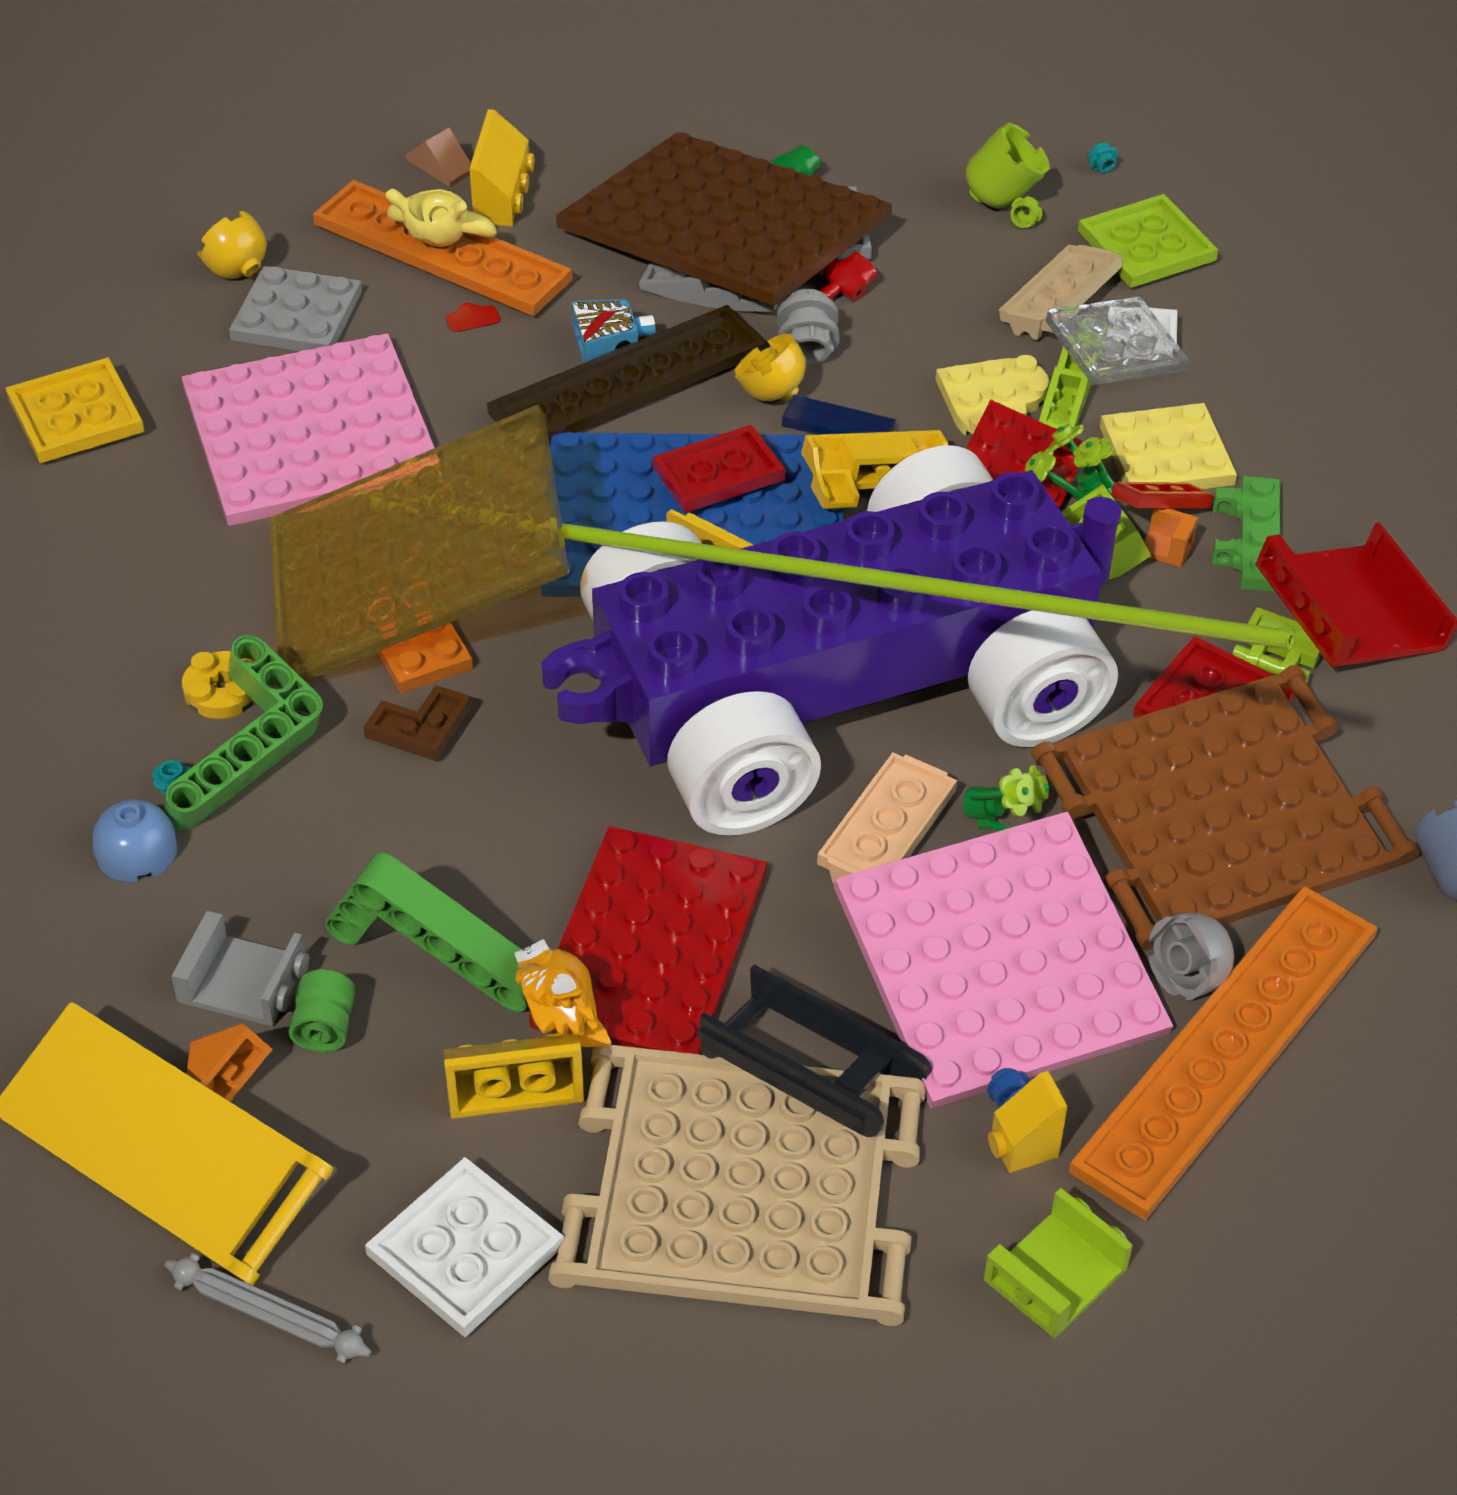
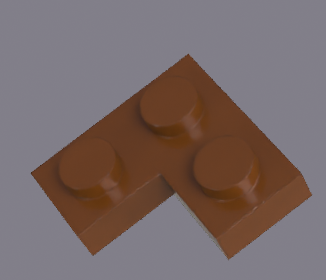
[363,685,472,761]

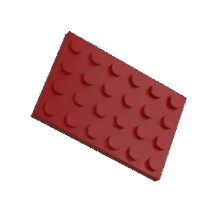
[529,826,767,1055]

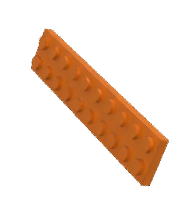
[1068,886,1378,1221]

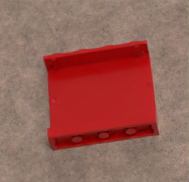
[1255,522,1457,667]

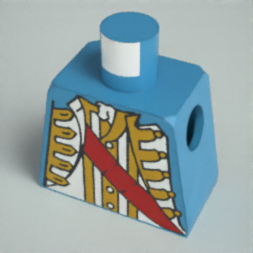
[572,299,656,363]

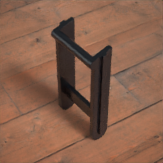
[698,964,931,1137]

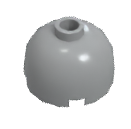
[1149,912,1234,1000]

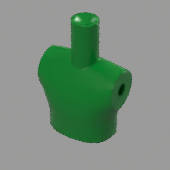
[771,145,821,176]

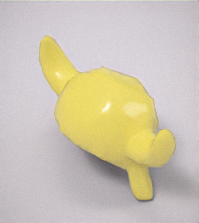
[385,189,497,247]

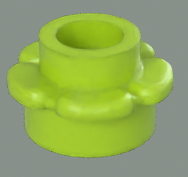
[1010,196,1043,228]

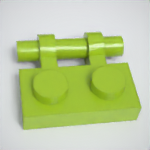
[1232,607,1322,684]

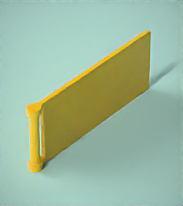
[0,1002,334,1286]

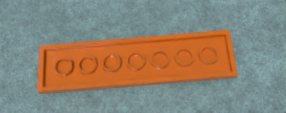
[313,180,573,317]

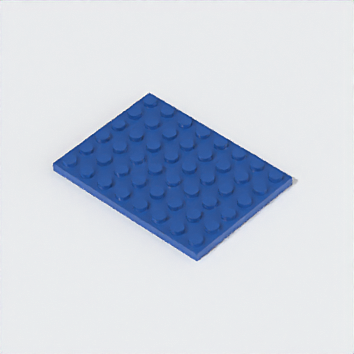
[541,432,844,597]

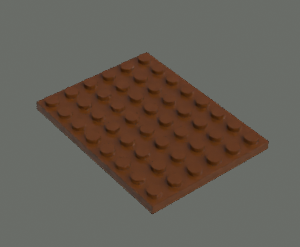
[556,132,892,306]

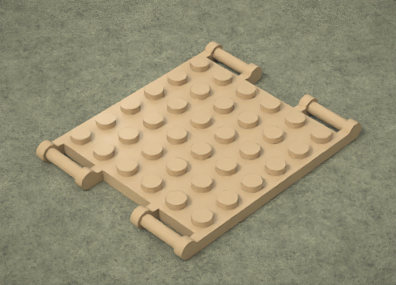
[548,1045,926,1326]

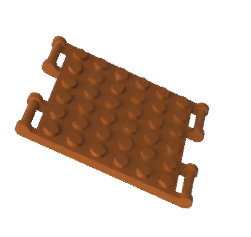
[1031,664,1420,950]

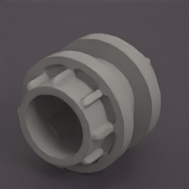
[777,289,840,365]

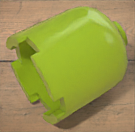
[965,122,1050,209]

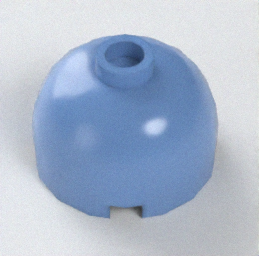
[92,799,178,883]

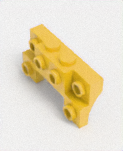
[801,430,949,510]

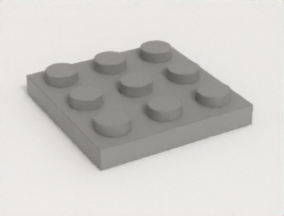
[229,266,362,351]

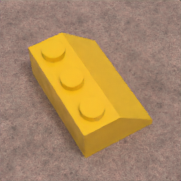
[469,109,535,226]
[443,1034,584,1119]

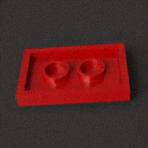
[653,424,785,513]

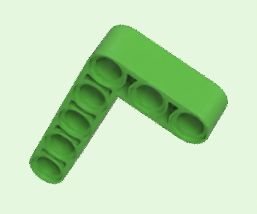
[163,635,323,831]
[325,853,528,1012]

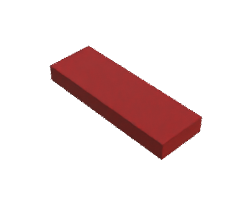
[1111,482,1214,508]

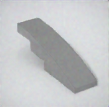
[639,263,779,312]

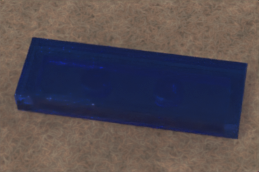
[782,394,896,435]

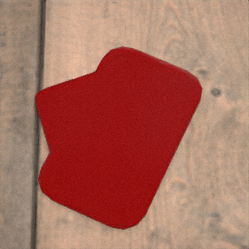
[446,302,500,332]

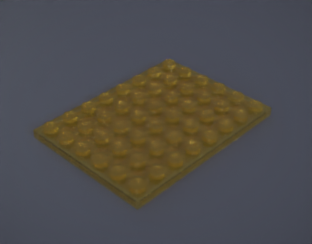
[270,405,570,682]

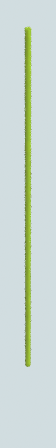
[356,494,1296,649]

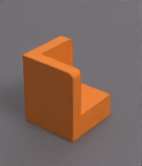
[1144,508,1198,568]

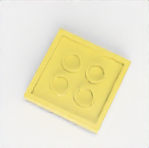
[1100,403,1237,489]

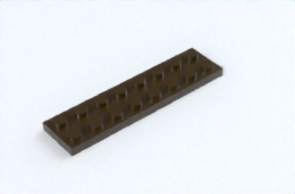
[487,304,766,454]

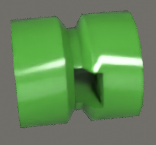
[289,969,355,1053]

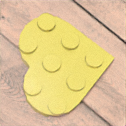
[935,355,1050,436]

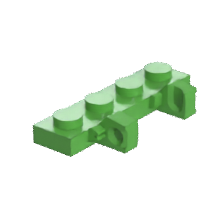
[1212,476,1280,592]

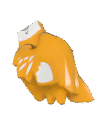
[514,939,611,1047]

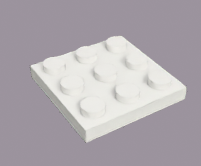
[365,1157,564,1337]

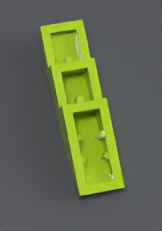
[1039,325,1106,429]

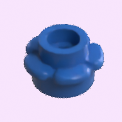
[987,1068,1028,1107]

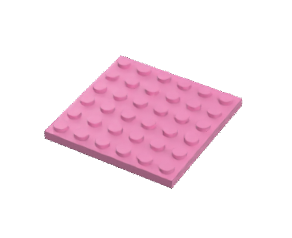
[181,333,444,526]
[834,811,1173,1109]

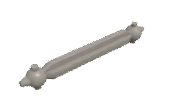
[165,1253,372,1364]

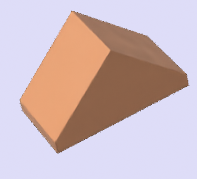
[406,127,471,187]

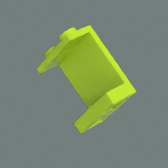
[984,1188,1133,1339]

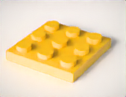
[5,357,145,463]

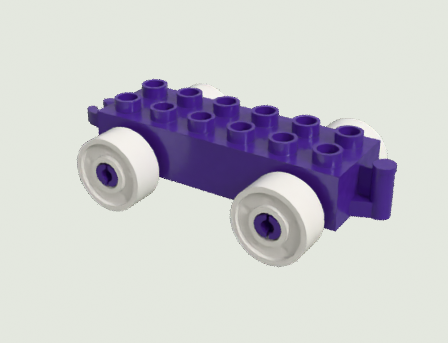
[541,446,1122,836]

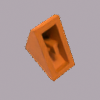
[187,1023,273,1102]

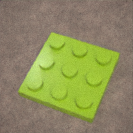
[1078,194,1218,288]

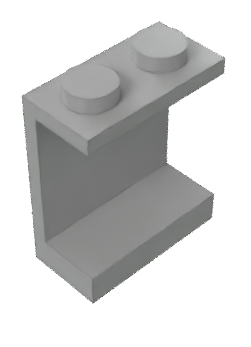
[171,911,309,1027]

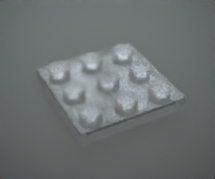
[1045,297,1189,385]

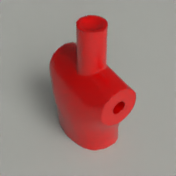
[820,252,878,301]

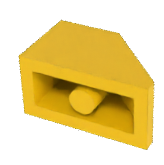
[988,1071,1067,1173]

